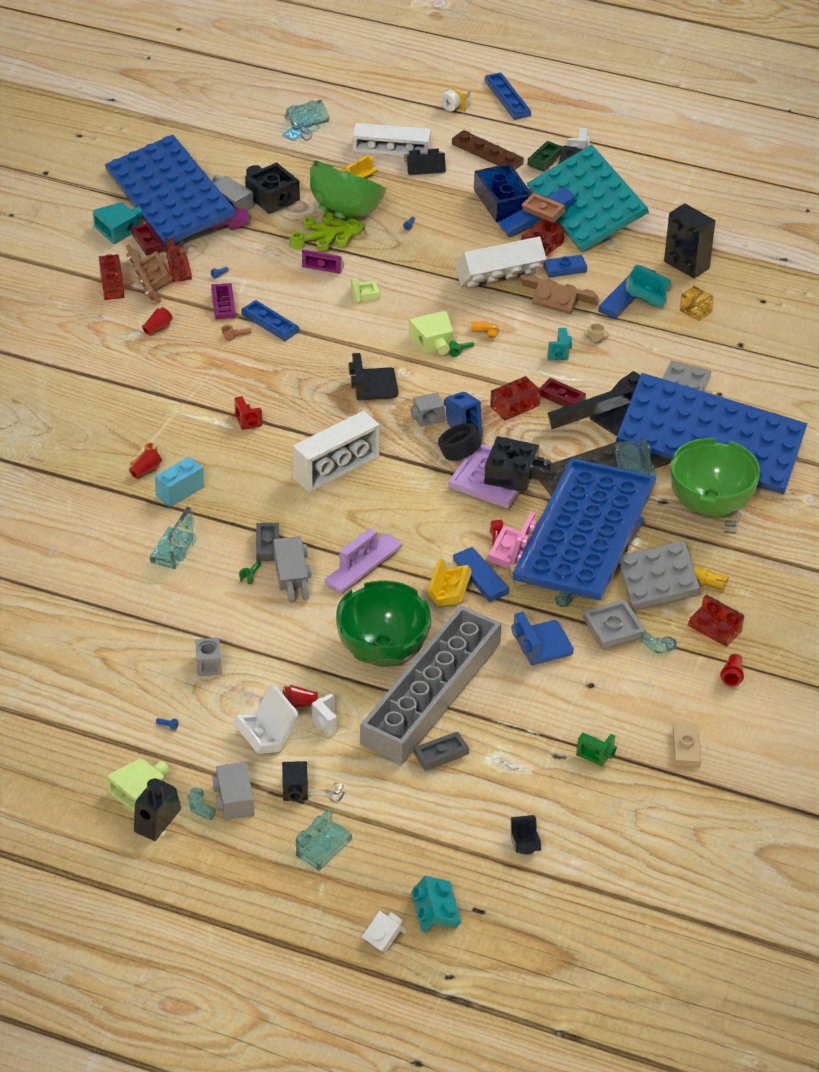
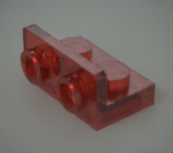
[165,237,192,282]
[688,595,744,647]

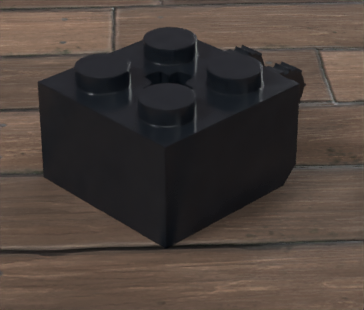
[484,436,553,492]

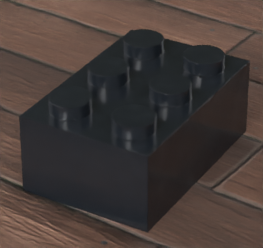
[664,203,716,279]

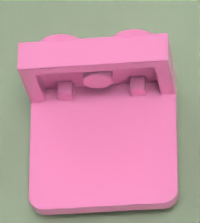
[487,511,537,569]

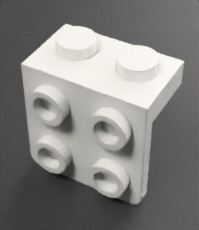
[233,685,298,754]

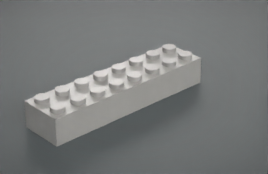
[360,605,501,764]

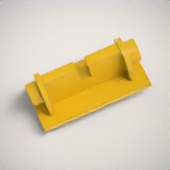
[341,155,378,178]

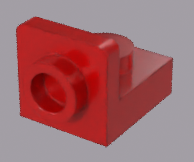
[234,396,262,430]

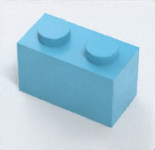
[154,456,204,507]

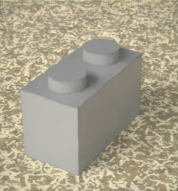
[212,762,254,820]

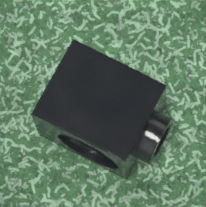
[282,761,308,801]

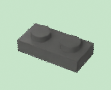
[256,523,279,561]
[414,731,469,770]

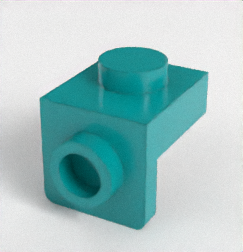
[547,328,572,360]

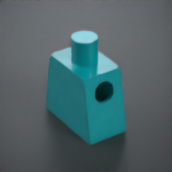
[92,202,143,244]

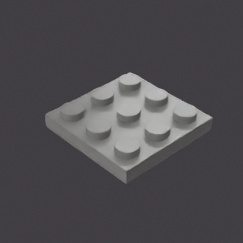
[619,540,701,611]

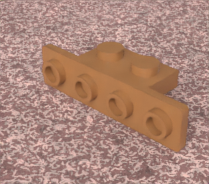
[126,244,172,303]
[520,274,599,314]

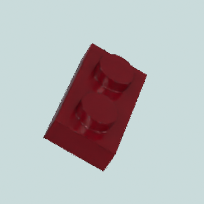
[131,223,165,256]
[538,378,586,407]

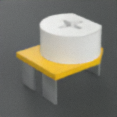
[442,87,471,112]

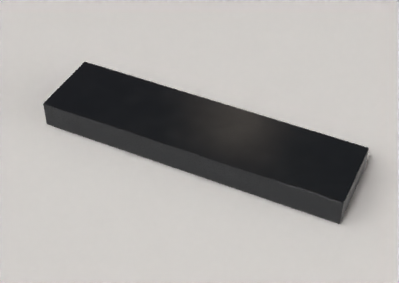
[547,385,632,429]

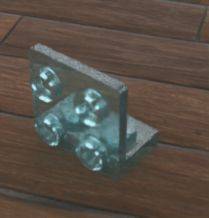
[150,507,196,569]

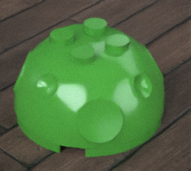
[310,160,387,220]
[670,438,760,518]

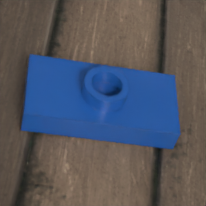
[543,255,587,277]

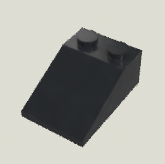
[590,371,640,436]

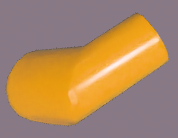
[471,321,499,338]

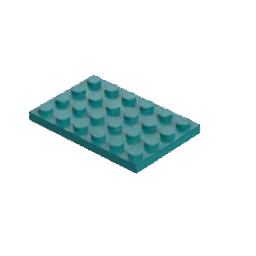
[526,144,649,252]

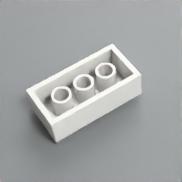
[455,237,546,288]
[293,411,380,493]

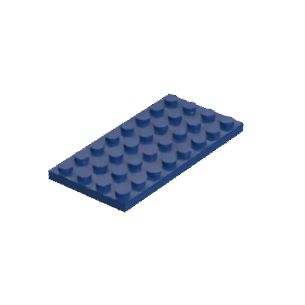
[104,134,236,247]
[616,373,808,495]
[513,458,656,601]

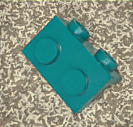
[626,264,671,308]
[411,875,461,932]

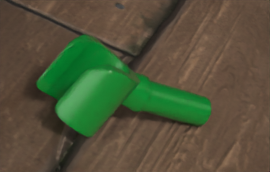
[448,340,474,357]
[239,561,261,584]

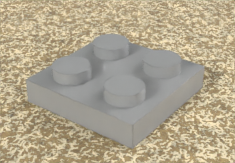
[662,360,711,391]
[582,600,646,649]

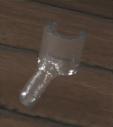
[300,125,320,141]
[724,512,742,534]
[308,782,345,803]

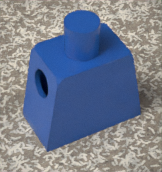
[444,392,483,437]

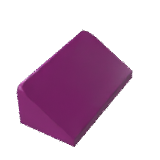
[302,249,344,274]

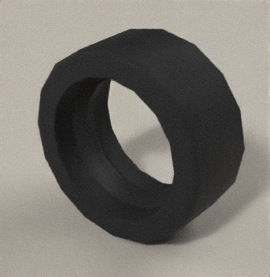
[438,423,482,461]

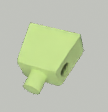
[409,311,453,355]
[107,759,170,813]

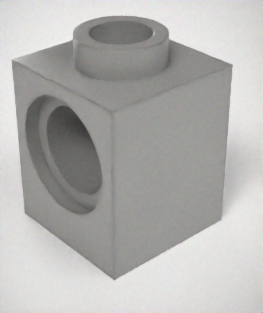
[410,392,445,427]
[195,638,222,676]

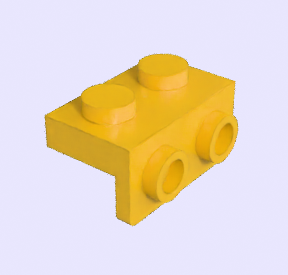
[428,559,472,607]

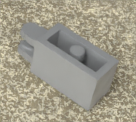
[212,175,253,211]
[273,536,311,602]

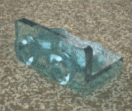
[285,100,329,130]
[614,437,655,476]
[295,810,352,871]

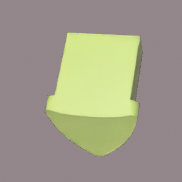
[351,278,380,303]

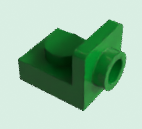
[576,732,617,767]

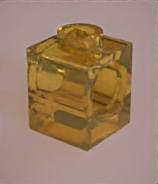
[680,286,713,321]

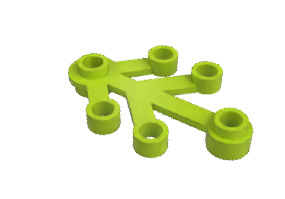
[289,212,363,251]

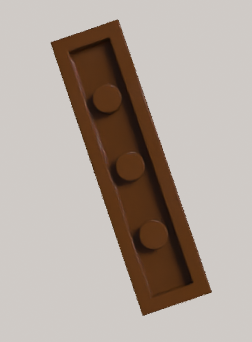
[452,130,524,172]

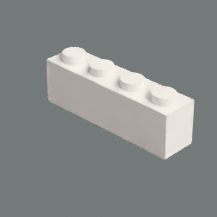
[353,123,431,156]

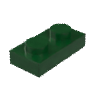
[527,141,563,171]

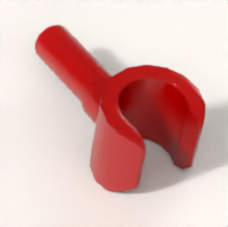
[490,519,503,547]

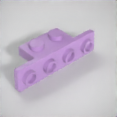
[325,528,402,593]

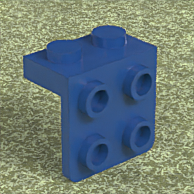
[511,612,574,666]

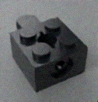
[245,162,300,213]

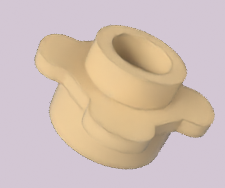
[584,323,609,342]

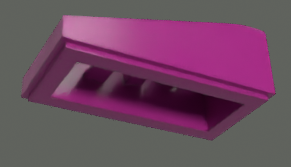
[211,283,236,319]

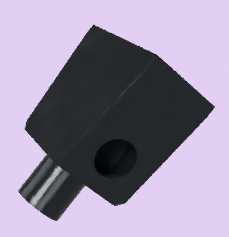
[134,778,181,841]

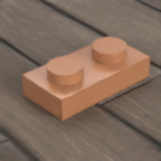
[522,193,566,223]

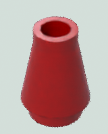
[142,307,173,336]
[129,448,162,479]
[720,654,744,687]
[282,684,318,708]

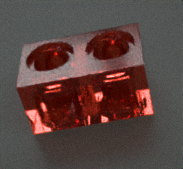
[521,219,565,256]
[99,254,125,300]
[490,376,541,421]

